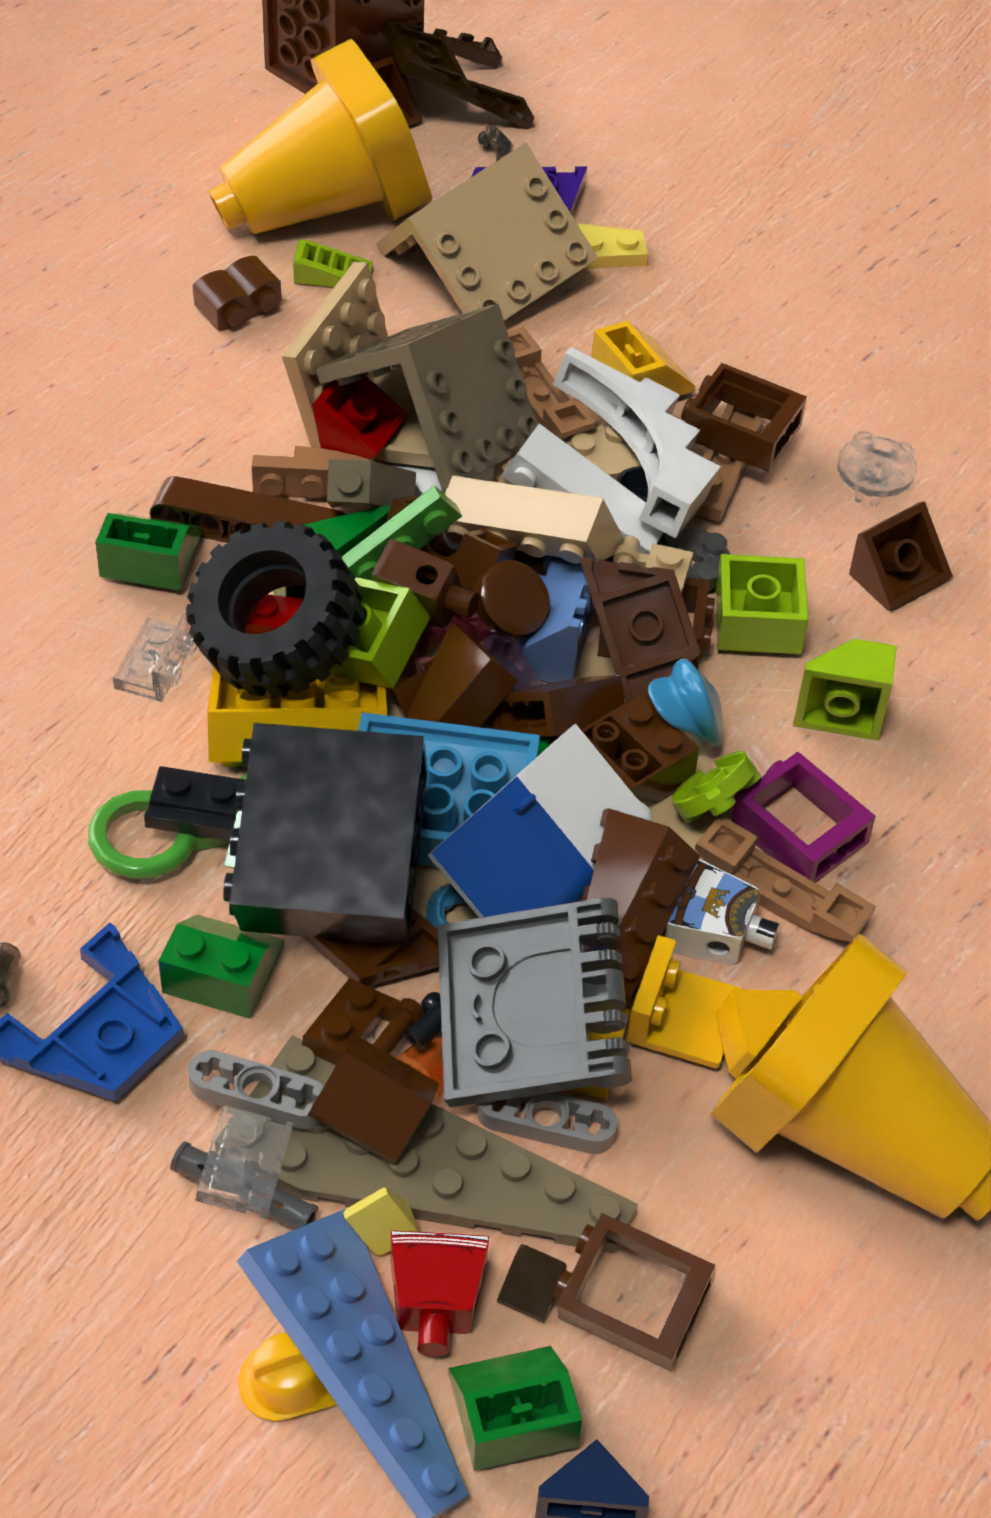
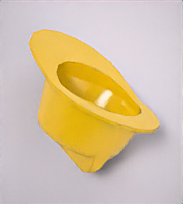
[238,1332,337,1422]

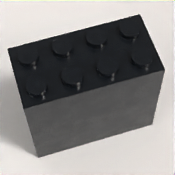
[223,723,428,945]

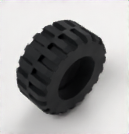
[186,521,364,698]

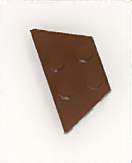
[580,557,700,703]
[302,909,439,987]

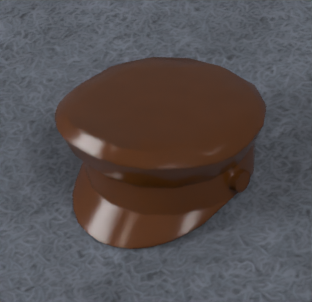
[474,560,550,636]

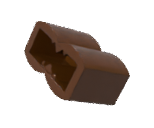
[192,256,282,331]

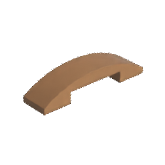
[508,327,597,439]
[695,814,876,942]

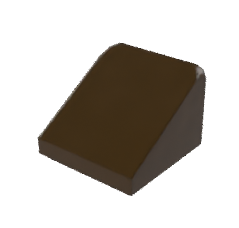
[497,1244,567,1323]

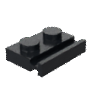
[144,766,246,841]

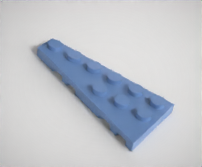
[237,1207,468,1518]

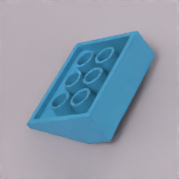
[358,712,540,867]

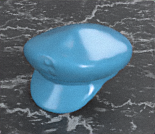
[648,659,723,748]

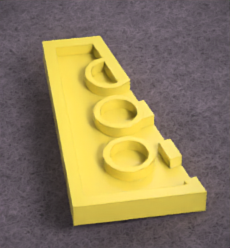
[577,223,648,269]

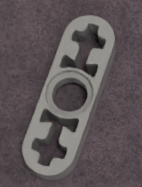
[188,1050,324,1129]
[477,1092,617,1154]

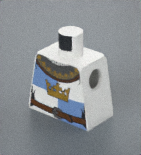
[664,859,780,965]

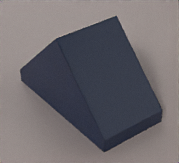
[535,1439,649,1518]

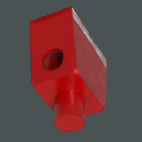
[390,1230,489,1357]

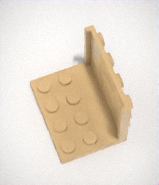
[376,143,598,320]
[282,262,435,468]

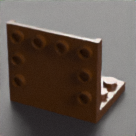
[262,0,424,94]

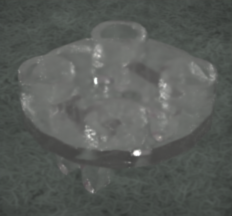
[837,431,917,507]

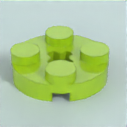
[672,751,761,823]

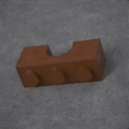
[385,495,519,591]

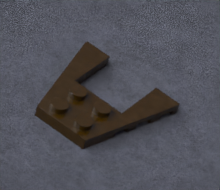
[382,20,534,129]

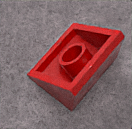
[312,374,409,459]

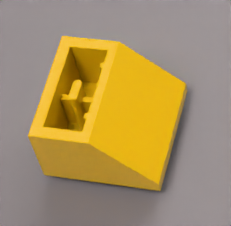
[591,320,695,396]

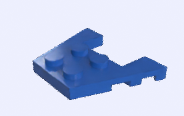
[0,922,183,1102]

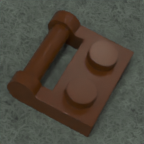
[302,978,424,1065]

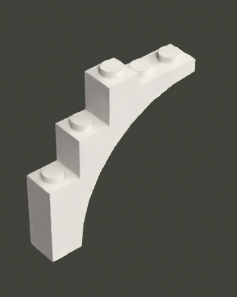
[553,347,721,538]

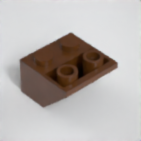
[581,693,699,802]

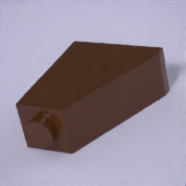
[406,622,519,727]
[489,675,624,736]

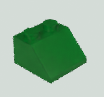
[158,914,285,1019]

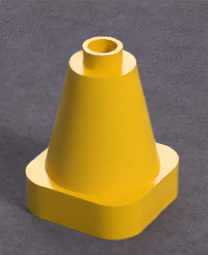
[208,39,432,235]
[710,933,991,1221]

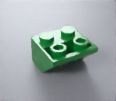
[95,513,202,591]
[448,1346,582,1471]

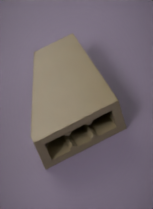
[327,459,416,511]

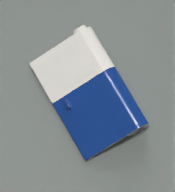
[427,723,653,918]

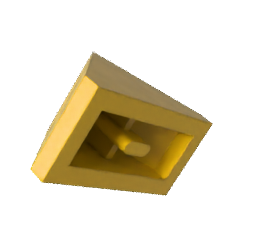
[715,989,803,1078]

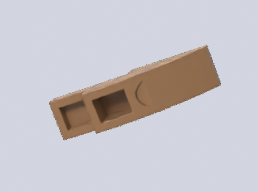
[252,446,375,512]

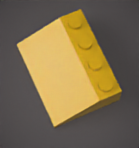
[207,667,387,767]

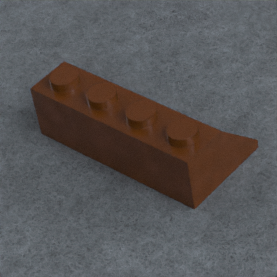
[581,808,700,1001]

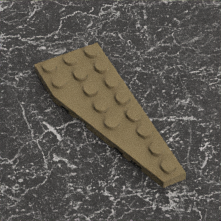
[214,1035,638,1253]

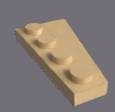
[490,423,641,485]

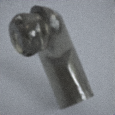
[478,126,514,161]

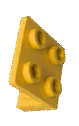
[627,935,742,1068]

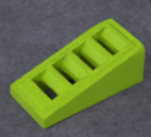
[293,239,373,288]

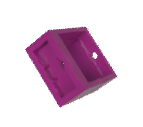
[731,752,876,883]

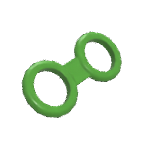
[88,774,247,879]

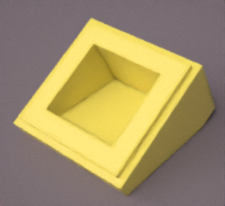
[343,1187,419,1256]

